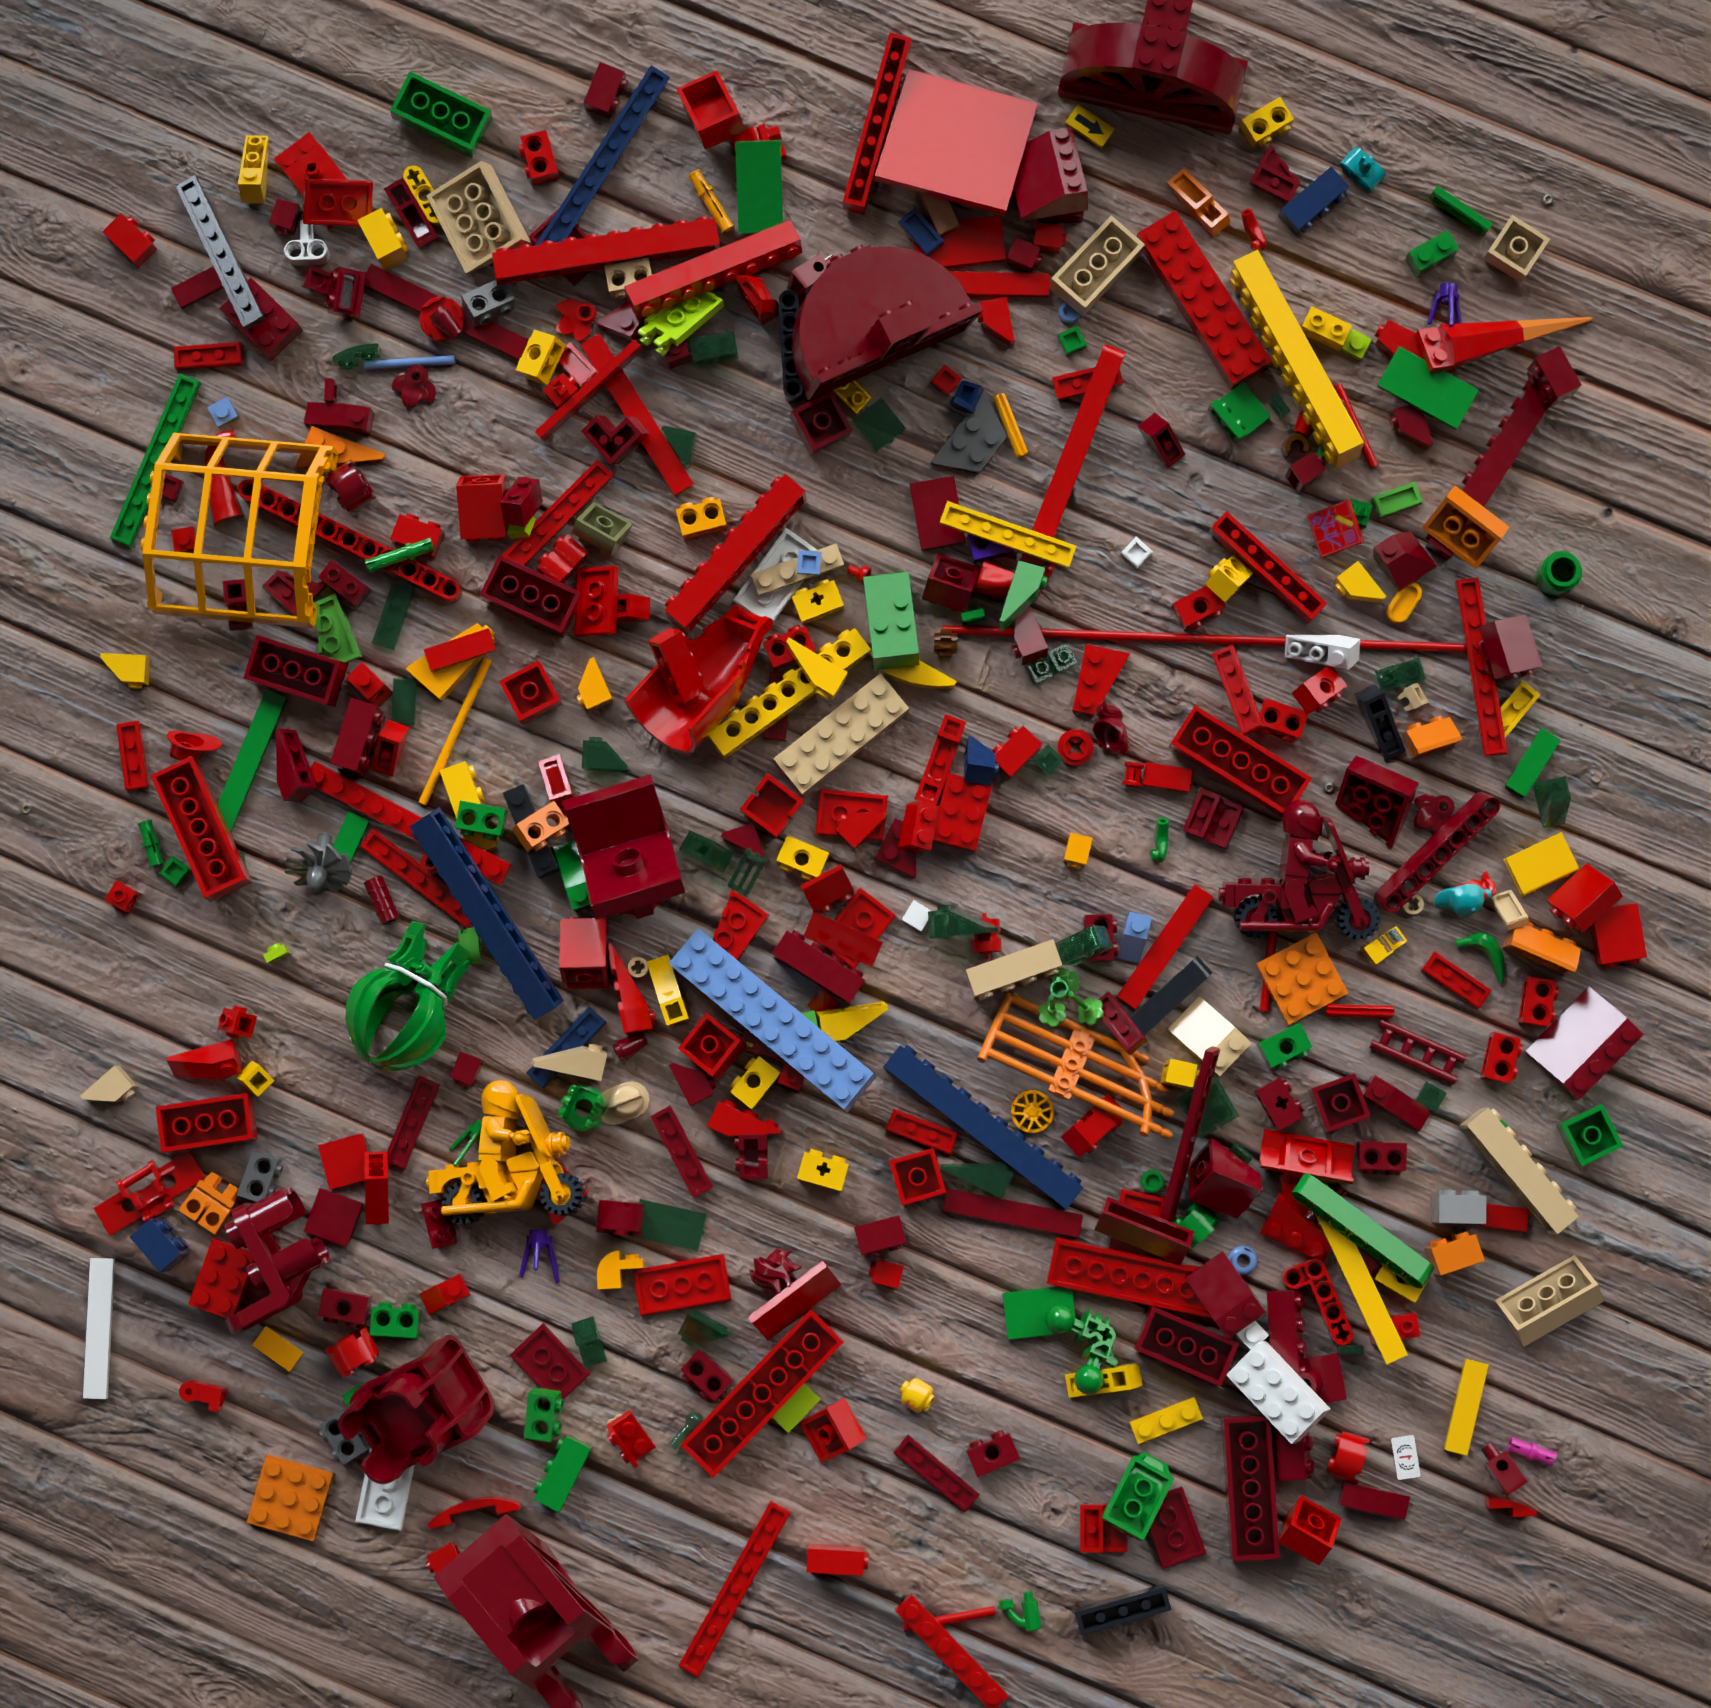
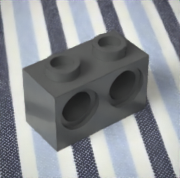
[461,280,514,327]
[237,1151,283,1202]
[319,1409,370,1465]

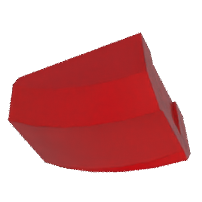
[736,275,779,326]

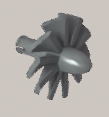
[284,833,353,893]

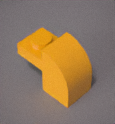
[597,1250,645,1289]

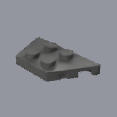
[931,393,1007,474]

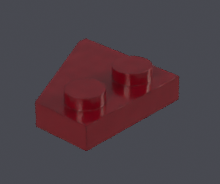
[1249,145,1300,204]
[875,818,916,878]

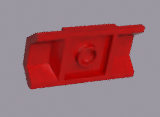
[1259,1129,1355,1184]

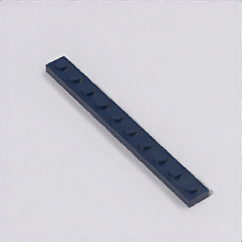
[535,65,670,246]

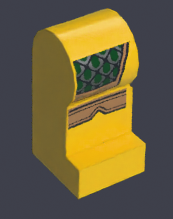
[1360,926,1407,966]

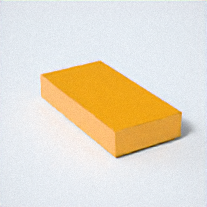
[252,1326,304,1372]

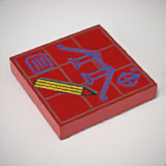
[1307,499,1364,558]

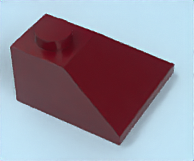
[1373,531,1437,592]

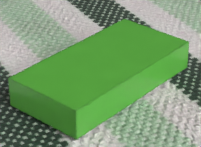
[1372,482,1423,519]

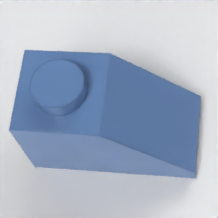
[1117,912,1152,964]

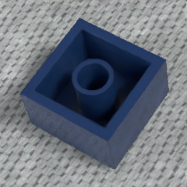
[130,1218,190,1272]

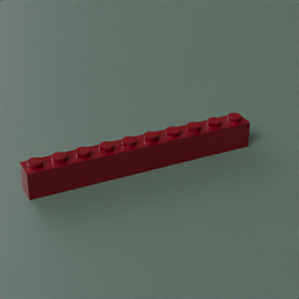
[1425,379,1548,561]

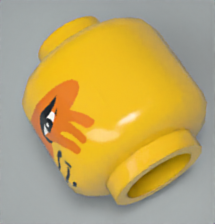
[899,1378,935,1413]

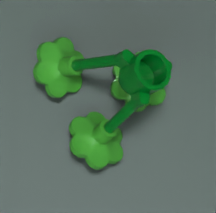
[1038,968,1104,1027]

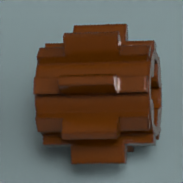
[934,629,957,657]

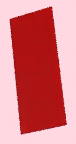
[803,912,883,967]

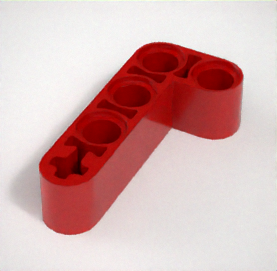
[1281,1259,1353,1345]

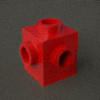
[218,1005,257,1040]

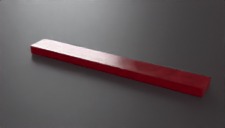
[364,264,529,360]
[1160,1046,1220,1222]

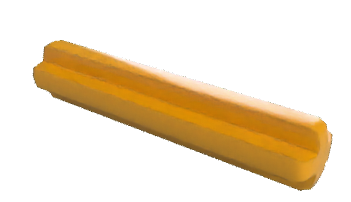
[994,393,1028,458]

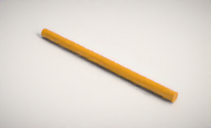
[418,657,492,806]

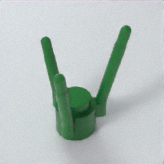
[449,1119,482,1167]

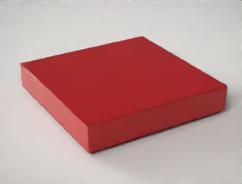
[318,1133,368,1190]

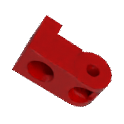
[179,1381,227,1412]

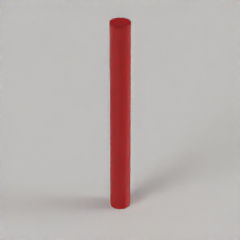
[1334,383,1379,469]
[1259,931,1277,1012]
[902,1606,996,1632]

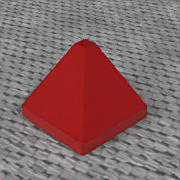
[808,988,840,1014]

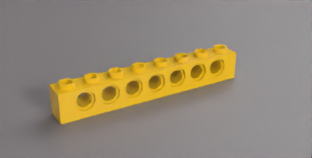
[708,628,871,760]

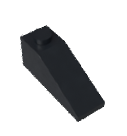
[1354,684,1406,761]

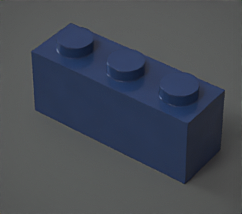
[1278,166,1349,236]

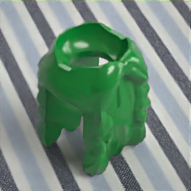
[558,1085,608,1132]

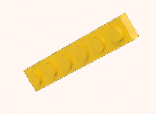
[940,501,1076,569]

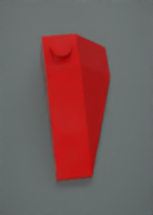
[607,943,657,1035]

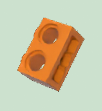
[512,801,570,852]

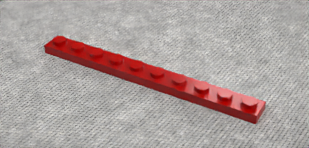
[310,761,512,885]

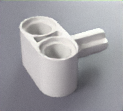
[284,220,331,266]

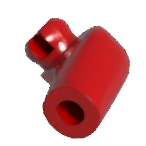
[1241,208,1267,251]

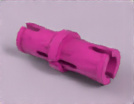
[1507,1437,1557,1467]

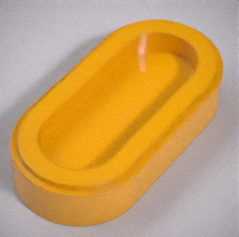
[1386,582,1422,624]

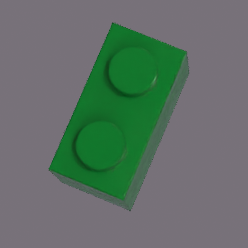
[1405,230,1459,278]

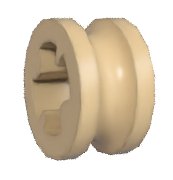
[1403,894,1424,915]
[628,957,649,978]

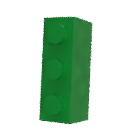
[533,1435,592,1512]

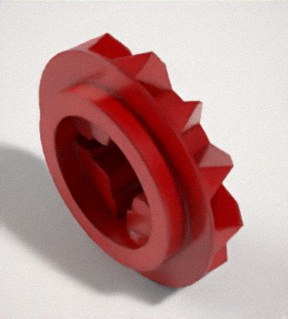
[1057,729,1094,765]

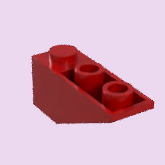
[707,1099,782,1136]

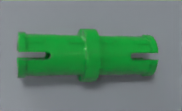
[138,820,164,867]

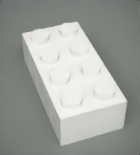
[1227,1341,1331,1444]

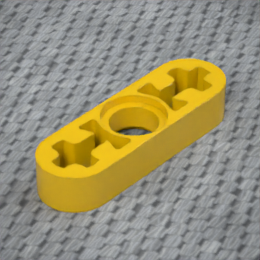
[403,165,441,226]

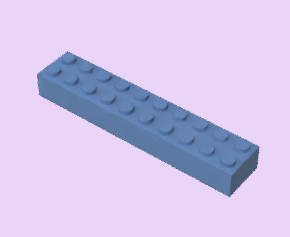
[668,928,877,1112]

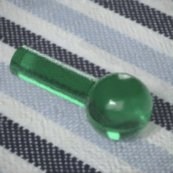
[668,1411,704,1450]

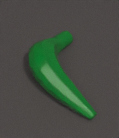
[1456,933,1505,983]

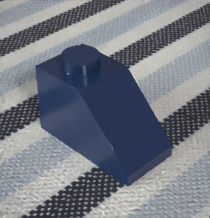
[963,736,999,786]

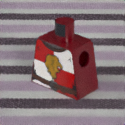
[1481,1442,1528,1497]

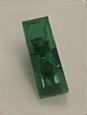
[928,905,999,939]
[939,1161,1014,1198]

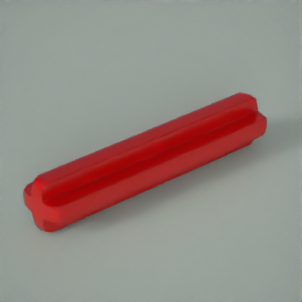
[1326,1004,1394,1018]

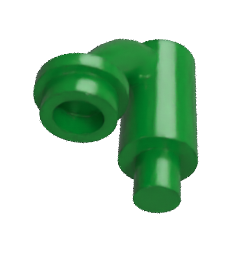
[998,1591,1042,1631]

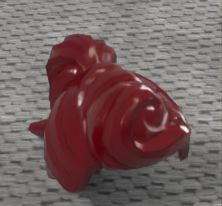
[1092,701,1129,755]

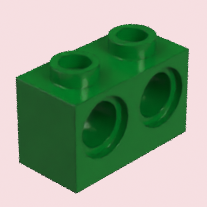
[455,800,508,841]
[370,1302,421,1338]
[524,1387,564,1442]

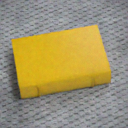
[1503,832,1579,897]

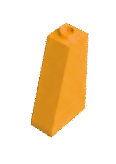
[406,623,497,702]

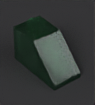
[582,737,629,773]
[679,830,734,873]

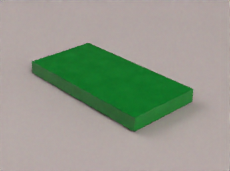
[735,140,783,233]
[1376,346,1479,430]

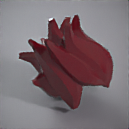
[750,1248,803,1296]

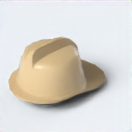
[602,1081,650,1125]

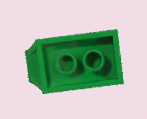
[1101,1452,1174,1541]

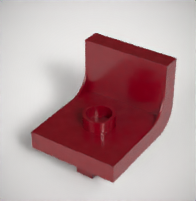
[563,774,685,920]

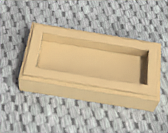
[1490,890,1529,931]

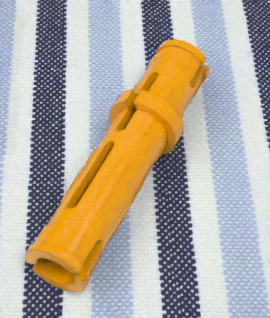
[688,169,734,234]

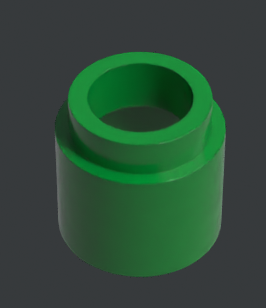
[1535,551,1582,597]

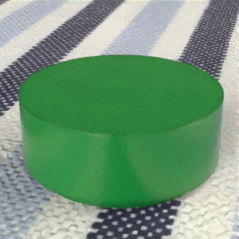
[1140,1170,1164,1193]

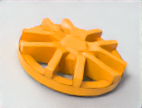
[1011,1090,1054,1133]

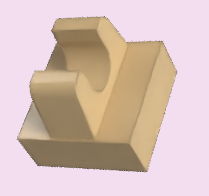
[1398,683,1429,711]

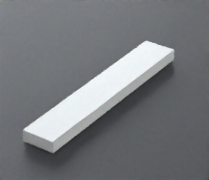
[83,1258,115,1399]

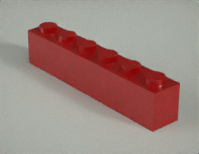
[1209,511,1327,624]

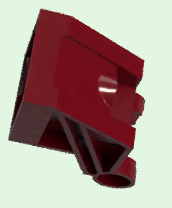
[434,1514,639,1708]

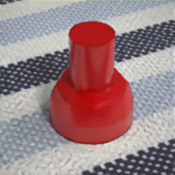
[847,565,872,584]

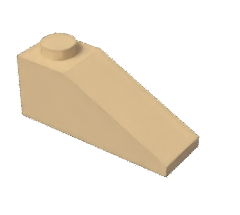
[531,1044,607,1081]

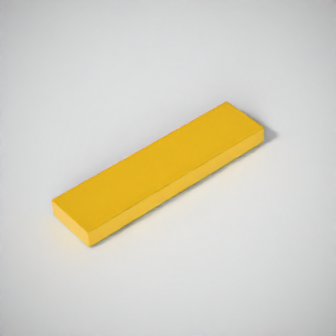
[1443,1358,1489,1455]

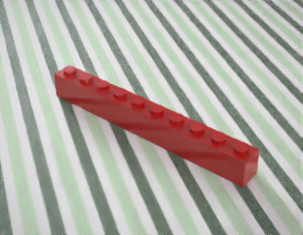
[492,216,720,285]

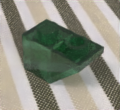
[1533,776,1571,828]

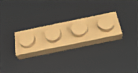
[751,543,844,596]

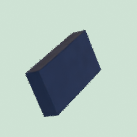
[898,207,944,256]

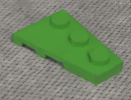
[315,593,362,663]

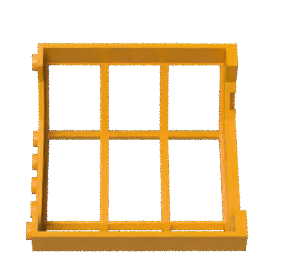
[140,433,338,628]

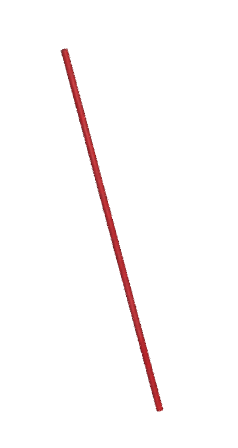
[942,625,1465,653]

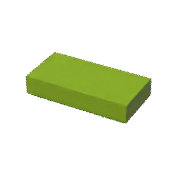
[773,1383,821,1433]

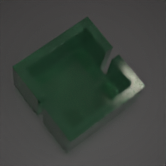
[1174,1076,1239,1139]

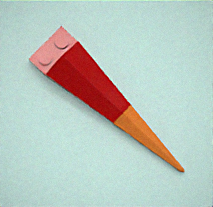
[1415,317,1593,373]

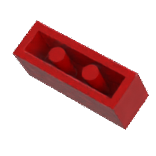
[648,628,705,704]

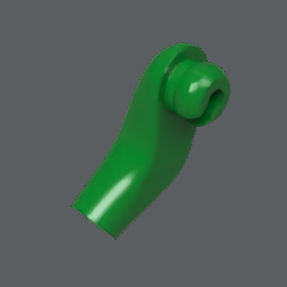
[1150,818,1169,863]

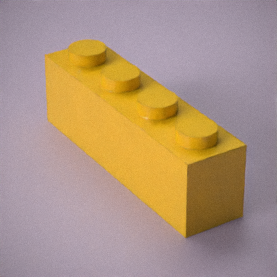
[440,761,500,852]

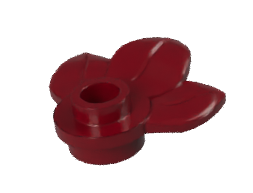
[392,365,436,409]
[1414,794,1455,834]

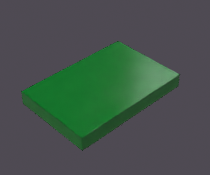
[1002,1286,1076,1340]

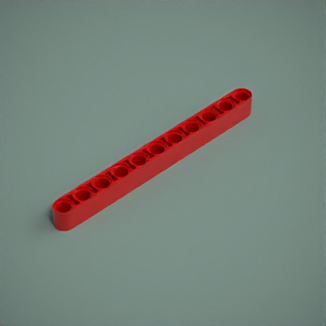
[1020,344,1126,567]
[237,479,462,603]

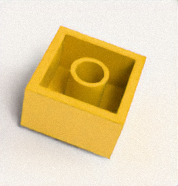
[358,208,409,271]

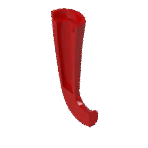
[205,429,244,526]

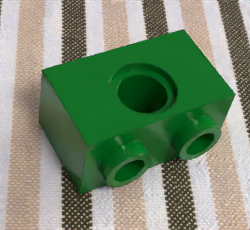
[1257,1023,1312,1070]

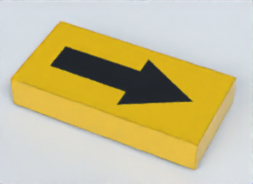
[1065,104,1115,149]

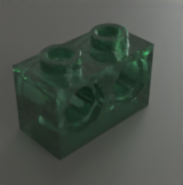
[689,331,739,367]
[1055,925,1113,966]

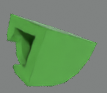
[458,928,483,965]

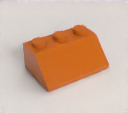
[1422,486,1509,569]
[1502,922,1581,975]

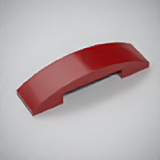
[914,714,967,805]
[427,1496,522,1529]

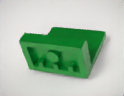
[1208,382,1271,444]

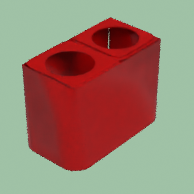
[973,562,1014,601]

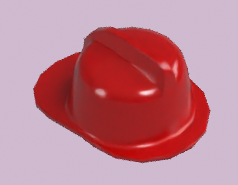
[166,730,222,761]

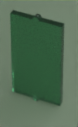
[632,1199,706,1251]

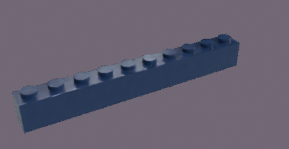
[409,807,564,1020]
[883,1045,1084,1209]

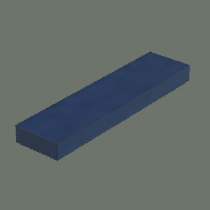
[526,1007,607,1089]

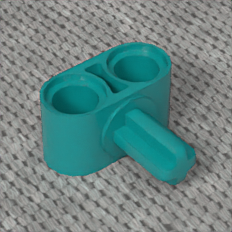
[1339,147,1386,192]

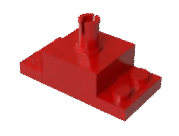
[274,132,347,230]

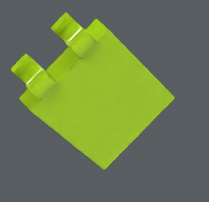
[638,291,724,356]

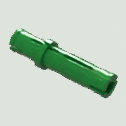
[365,537,435,574]

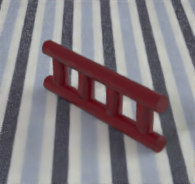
[1369,1019,1467,1085]

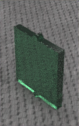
[852,398,906,452]

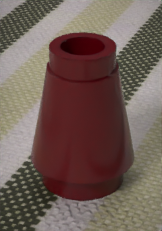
[429,305,463,339]
[612,1032,648,1061]

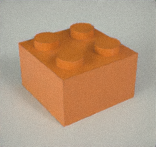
[1424,1231,1485,1276]

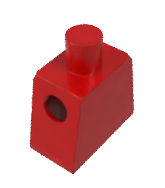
[346,662,394,708]

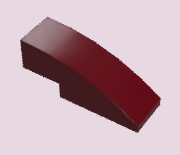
[383,178,438,248]
[1338,1480,1410,1519]

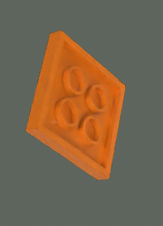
[1255,932,1348,1025]
[246,1454,334,1541]

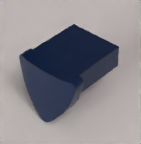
[949,380,984,414]

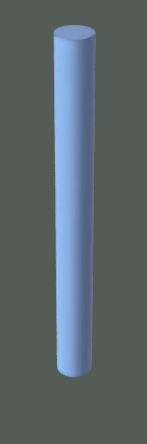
[364,355,455,370]

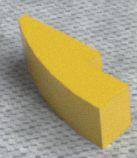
[884,660,957,689]

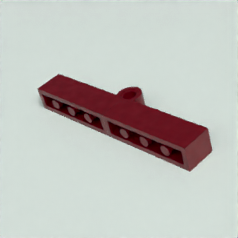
[1267,1290,1323,1480]

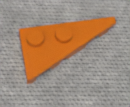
[296,426,386,469]

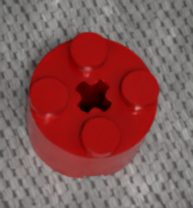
[325,1326,379,1378]
[1327,1431,1370,1484]

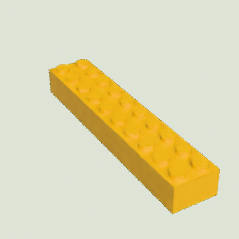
[1229,250,1364,469]

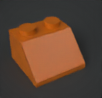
[1403,715,1462,760]

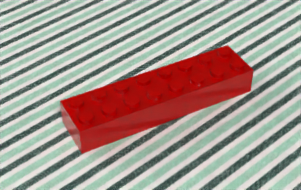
[1136,210,1272,390]
[665,473,807,635]
[680,1309,844,1478]

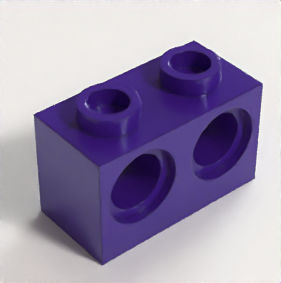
[967,534,1018,564]

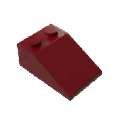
[1185,1251,1266,1339]

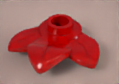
[556,299,597,342]

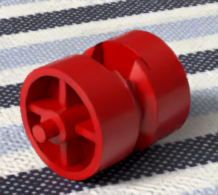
[970,913,1002,959]

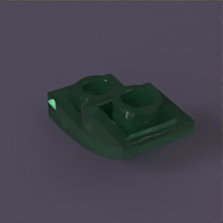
[332,343,381,370]
[1024,643,1078,685]
[1375,657,1427,692]

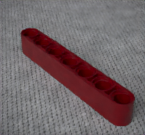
[1374,792,1500,913]

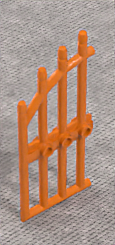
[977,991,1174,1139]

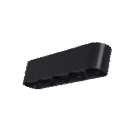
[779,290,804,403]
[1130,956,1213,1035]

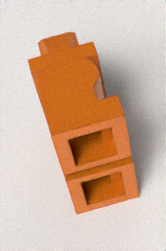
[178,1172,239,1235]

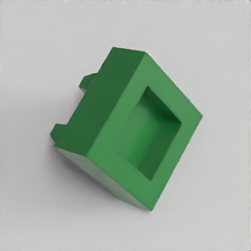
[1350,498,1373,528]

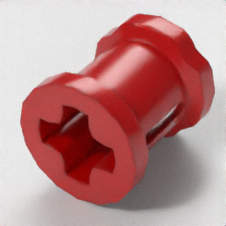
[1121,762,1145,788]

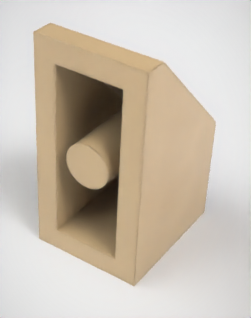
[80,1065,138,1102]

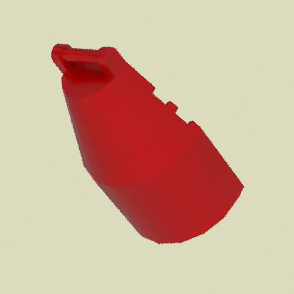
[624,604,773,754]

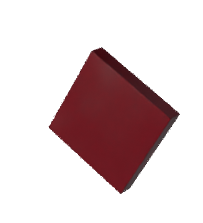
[304,1188,364,1247]

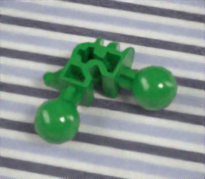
[1046,1305,1118,1395]

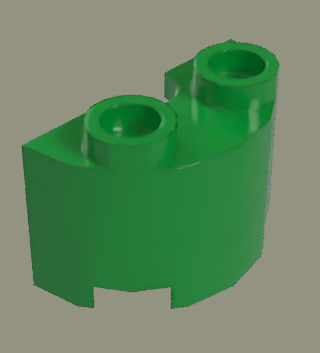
[1173,1202,1221,1252]

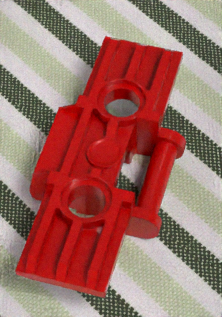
[93,1150,206,1236]

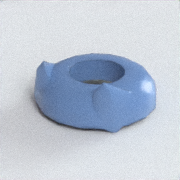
[1228,1246,1258,1275]

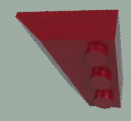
[1335,755,1419,849]

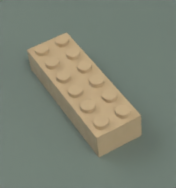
[773,673,909,797]
[1459,1107,1579,1234]

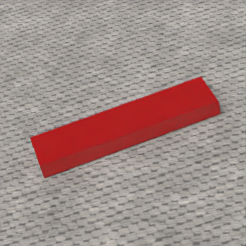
[1212,645,1265,736]

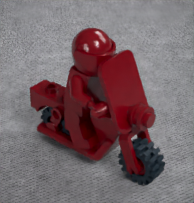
[1218,800,1381,940]

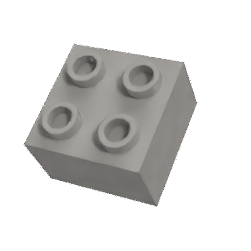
[1432,1190,1486,1224]

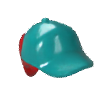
[1434,871,1497,917]

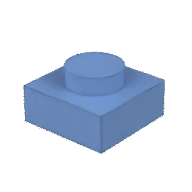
[207,397,239,429]
[797,550,822,576]

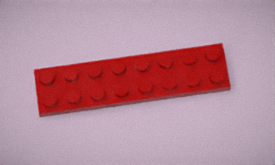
[1046,1237,1212,1318]

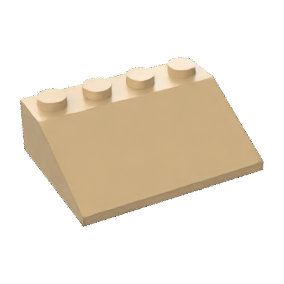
[426,161,531,274]

